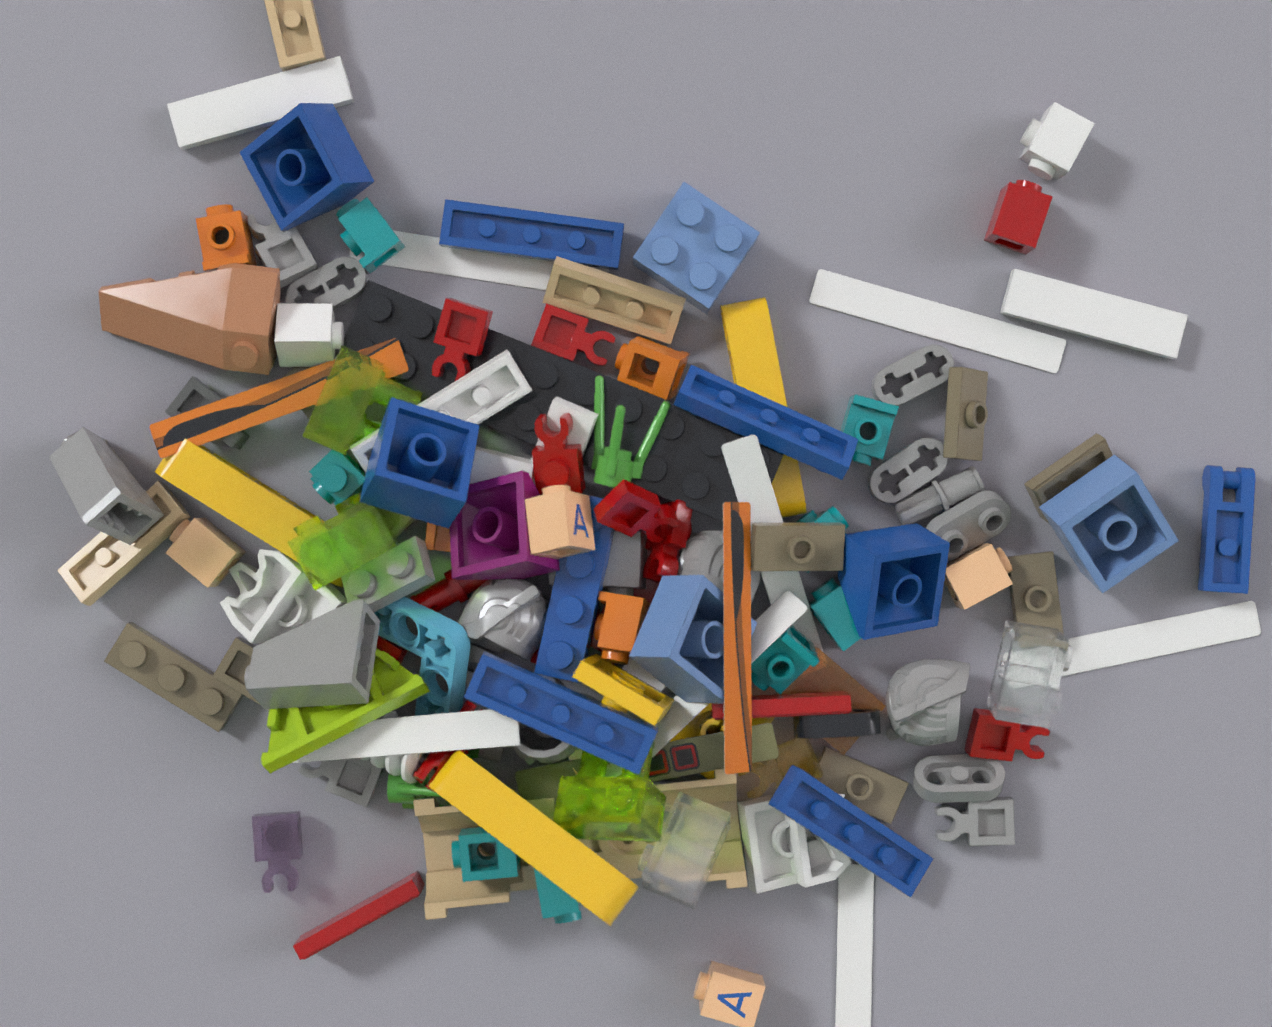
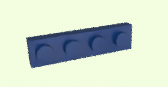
[439,199,624,270]
[673,364,859,480]
[534,496,615,683]
[464,652,658,775]
[768,765,934,897]

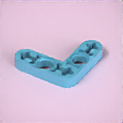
[374,597,470,716]

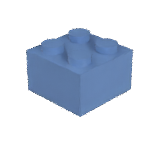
[633,182,760,315]
[1039,455,1179,594]
[629,575,757,704]

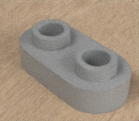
[926,490,1011,561]
[913,754,1005,803]

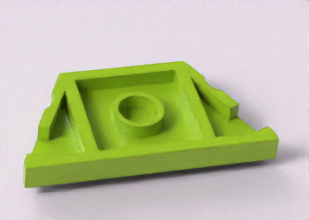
[261,648,430,774]

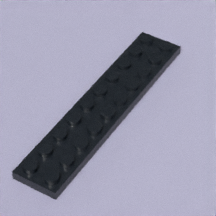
[336,280,784,522]

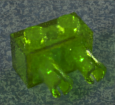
[302,345,423,455]
[287,493,399,591]
[553,741,666,842]

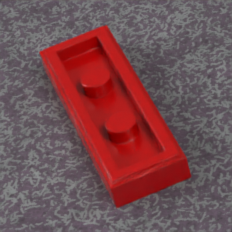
[710,691,852,720]
[293,871,425,960]

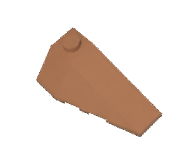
[98,263,280,375]

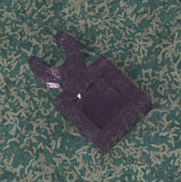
[252,811,303,893]

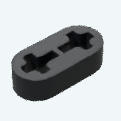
[793,708,881,739]

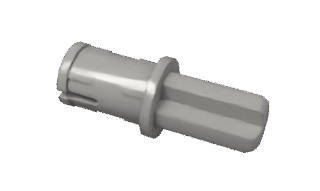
[894,466,985,525]

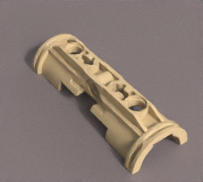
[413,768,748,920]

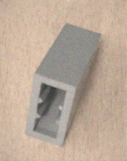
[49,427,164,545]
[244,599,380,709]

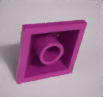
[450,471,560,580]

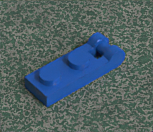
[1198,465,1255,594]

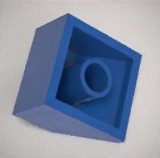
[239,103,375,231]
[360,397,480,529]
[838,523,950,640]

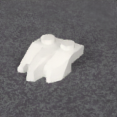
[220,549,347,644]
[738,794,852,894]

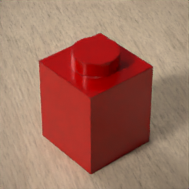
[984,180,1053,255]

